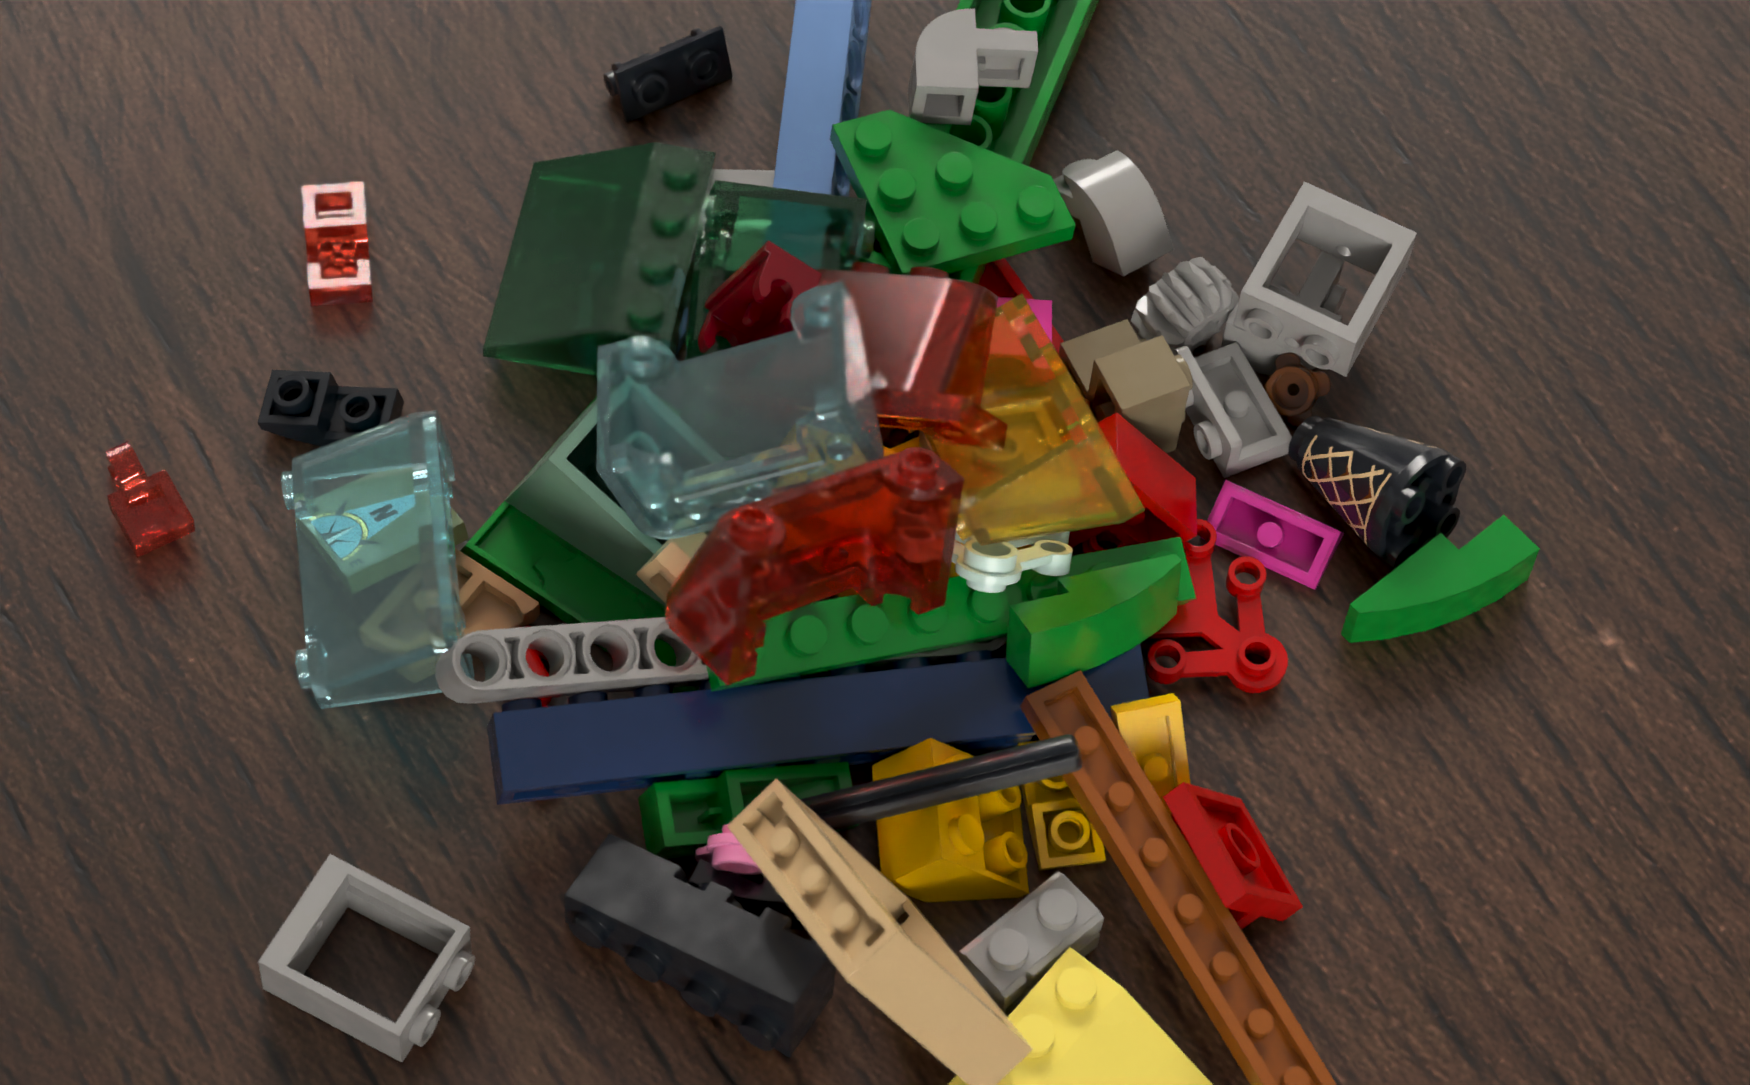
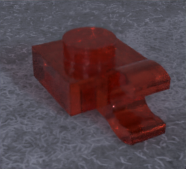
[105,441,195,558]

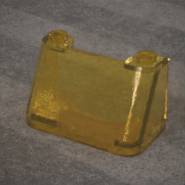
[889,294,1146,546]

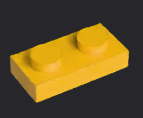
[1110,693,1191,815]

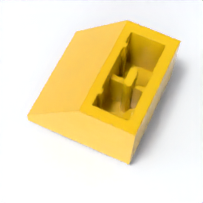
[871,738,1029,902]

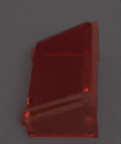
[665,447,965,685]

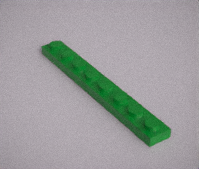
[697,536,1196,692]

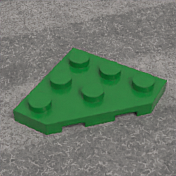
[830,109,1076,287]

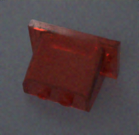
[718,262,1008,450]

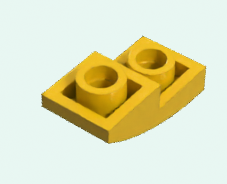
[1016,741,1106,870]

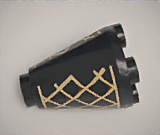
[1288,415,1466,569]

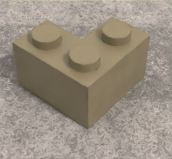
[1055,319,1193,453]

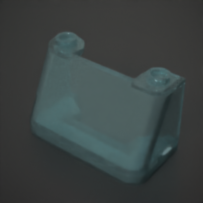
[597,281,885,539]
[281,410,475,709]

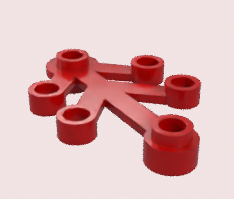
[1080,519,1288,693]

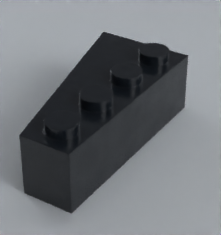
[564,833,836,1058]

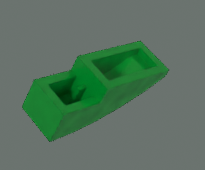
[1341,515,1540,643]
[1006,554,1181,688]
[638,762,859,860]

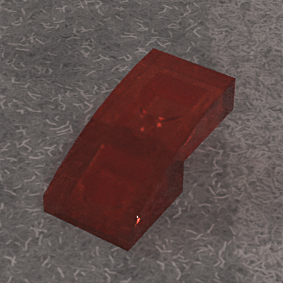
[302,182,373,307]

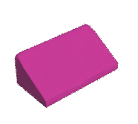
[1200,480,1344,590]

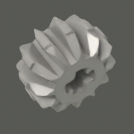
[1131,257,1239,353]

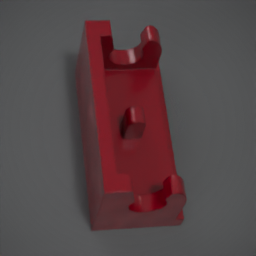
[698,240,822,382]

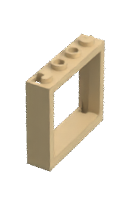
[727,779,1033,1085]

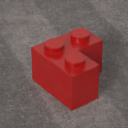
[1017,412,1197,547]

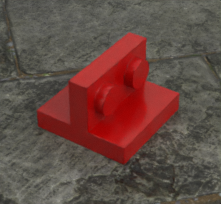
[1163,782,1303,930]

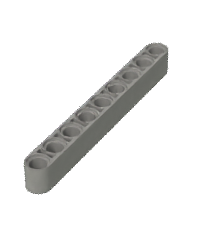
[435,610,1007,704]

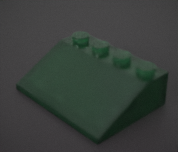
[483,142,716,388]

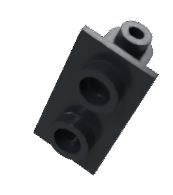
[603,26,733,123]

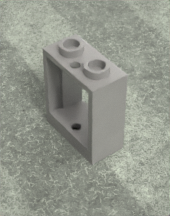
[1233,181,1417,377]
[258,854,475,1063]

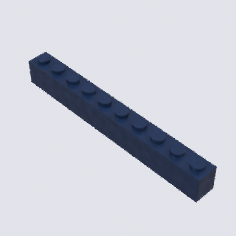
[487,644,1149,805]

